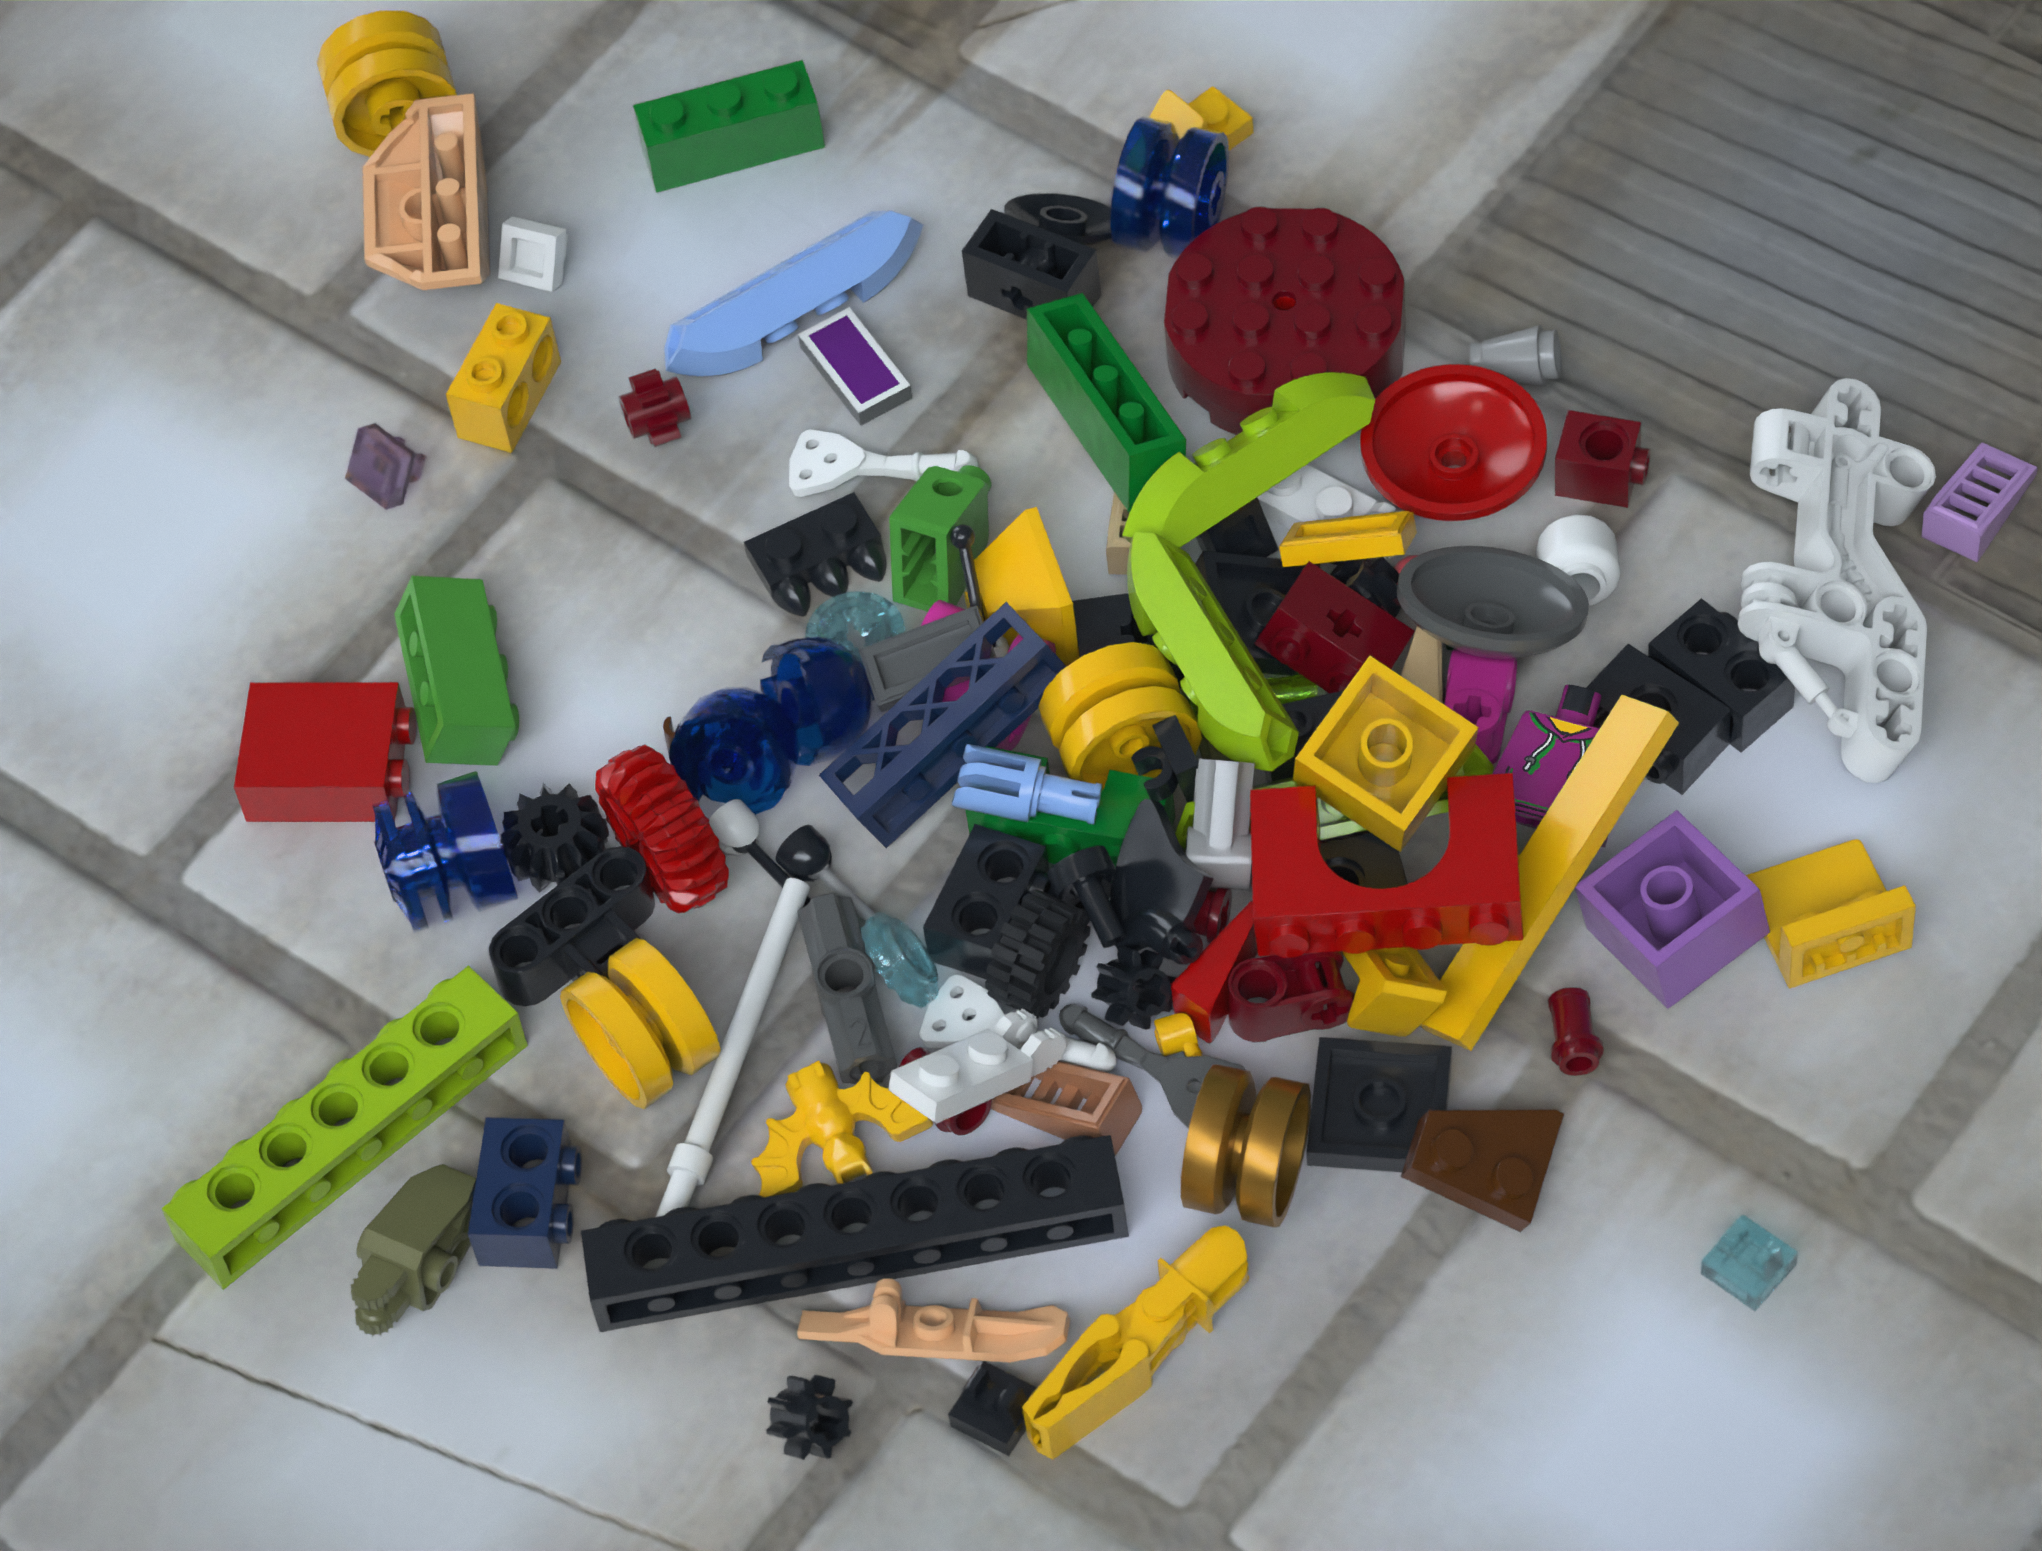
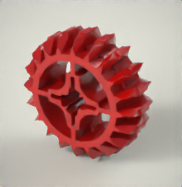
[595,744,729,914]

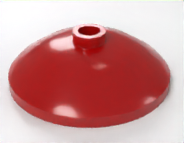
[1360,364,1547,521]

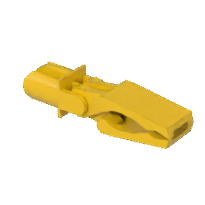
[1022,1226,1249,1460]

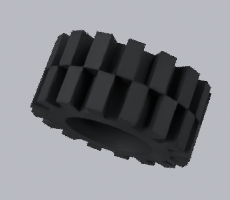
[985,890,1091,1019]

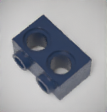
[468,1117,582,1269]

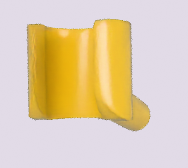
[1154,1013,1203,1057]

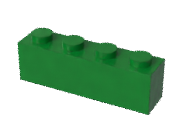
[1027,293,1186,512]

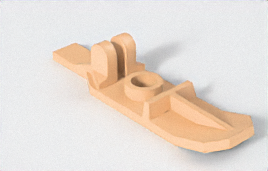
[797,1278,1071,1362]

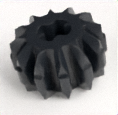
[499,783,609,893]

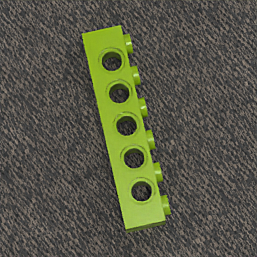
[161,965,528,1290]

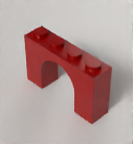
[1250,773,1523,958]

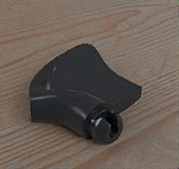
[1110,799,1214,965]

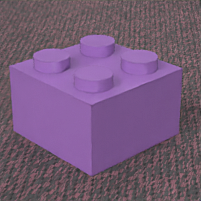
[1575,810,1770,1009]

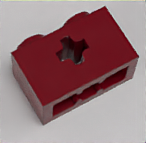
[1254,561,1415,693]

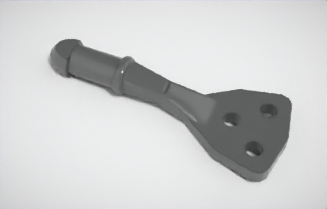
[1059,1004,1246,1129]

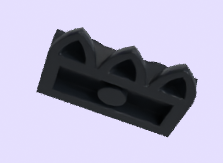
[744,492,887,617]

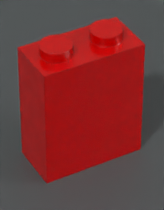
[234,682,416,822]

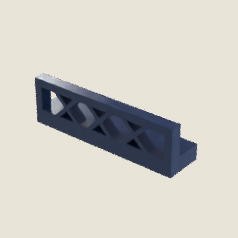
[819,602,1066,848]

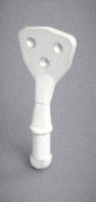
[789,429,979,497]
[919,975,1117,1073]

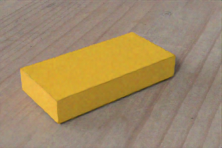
[1279,511,1417,567]

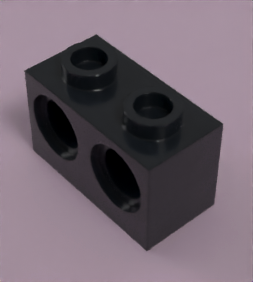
[1648,598,1795,753]
[923,824,1051,980]

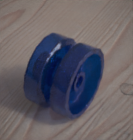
[1110,117,1229,258]

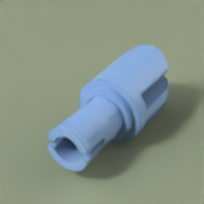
[952,744,1102,825]

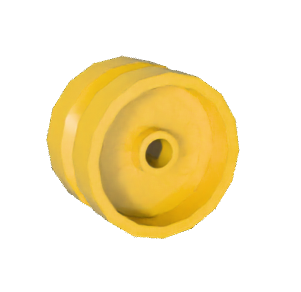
[317,10,457,157]
[1038,642,1202,790]
[560,938,721,1109]

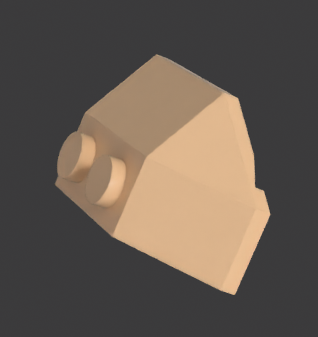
[363,93,490,290]

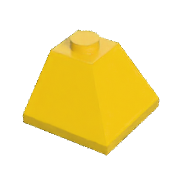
[964,507,1080,667]

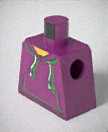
[1493,684,1608,848]

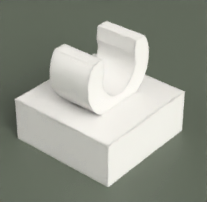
[498,216,568,292]

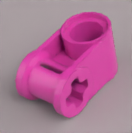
[1444,649,1517,765]

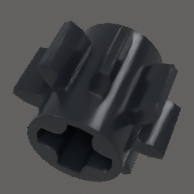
[1330,557,1401,617]
[1091,946,1177,1030]
[766,1375,853,1460]

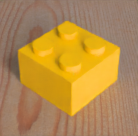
[1293,656,1479,853]

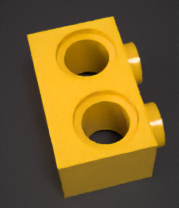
[446,303,561,453]

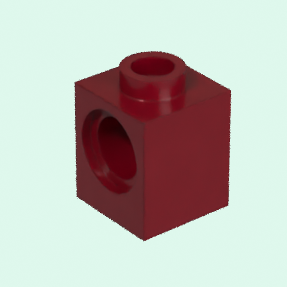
[1555,410,1651,508]

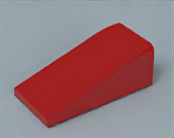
[1171,901,1258,1044]

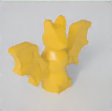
[751,1061,933,1197]

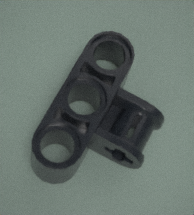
[489,846,655,1006]

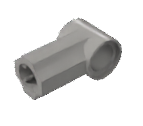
[1185,758,1255,890]

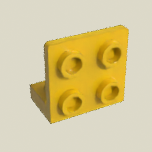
[1745,839,1916,989]

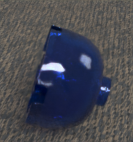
[760,637,875,766]
[668,687,800,815]

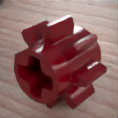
[619,368,691,447]

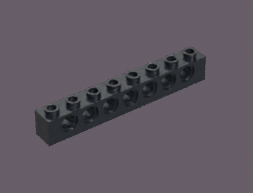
[581,1135,1129,1332]

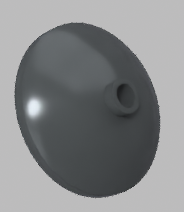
[1397,546,1589,659]

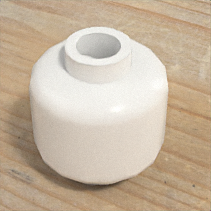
[1536,514,1621,606]

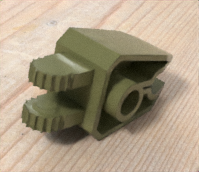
[351,1164,476,1336]

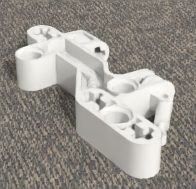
[1738,378,1936,783]

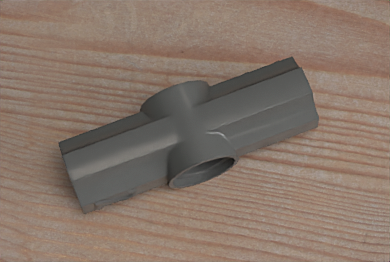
[798,892,897,1084]

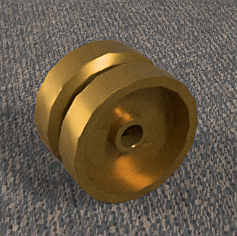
[1181,1064,1311,1228]

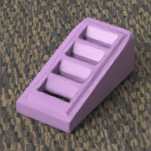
[1921,442,2038,562]

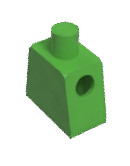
[889,465,992,612]

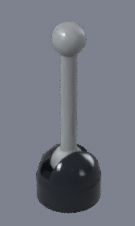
[775,825,902,949]

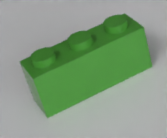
[394,576,519,766]

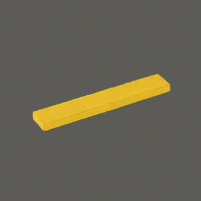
[1420,695,1679,1051]

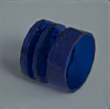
[372,771,518,933]

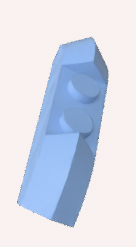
[664,211,923,376]

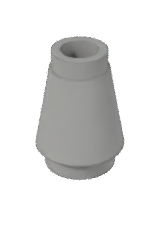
[1470,325,1562,386]

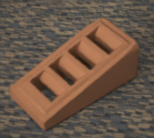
[991,1061,1142,1156]

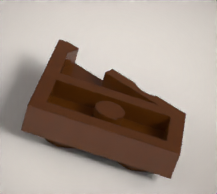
[1400,1110,1564,1232]

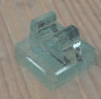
[1701,1215,1798,1312]

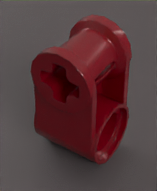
[1228,951,1355,1042]

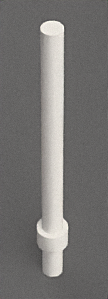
[656,878,810,1217]

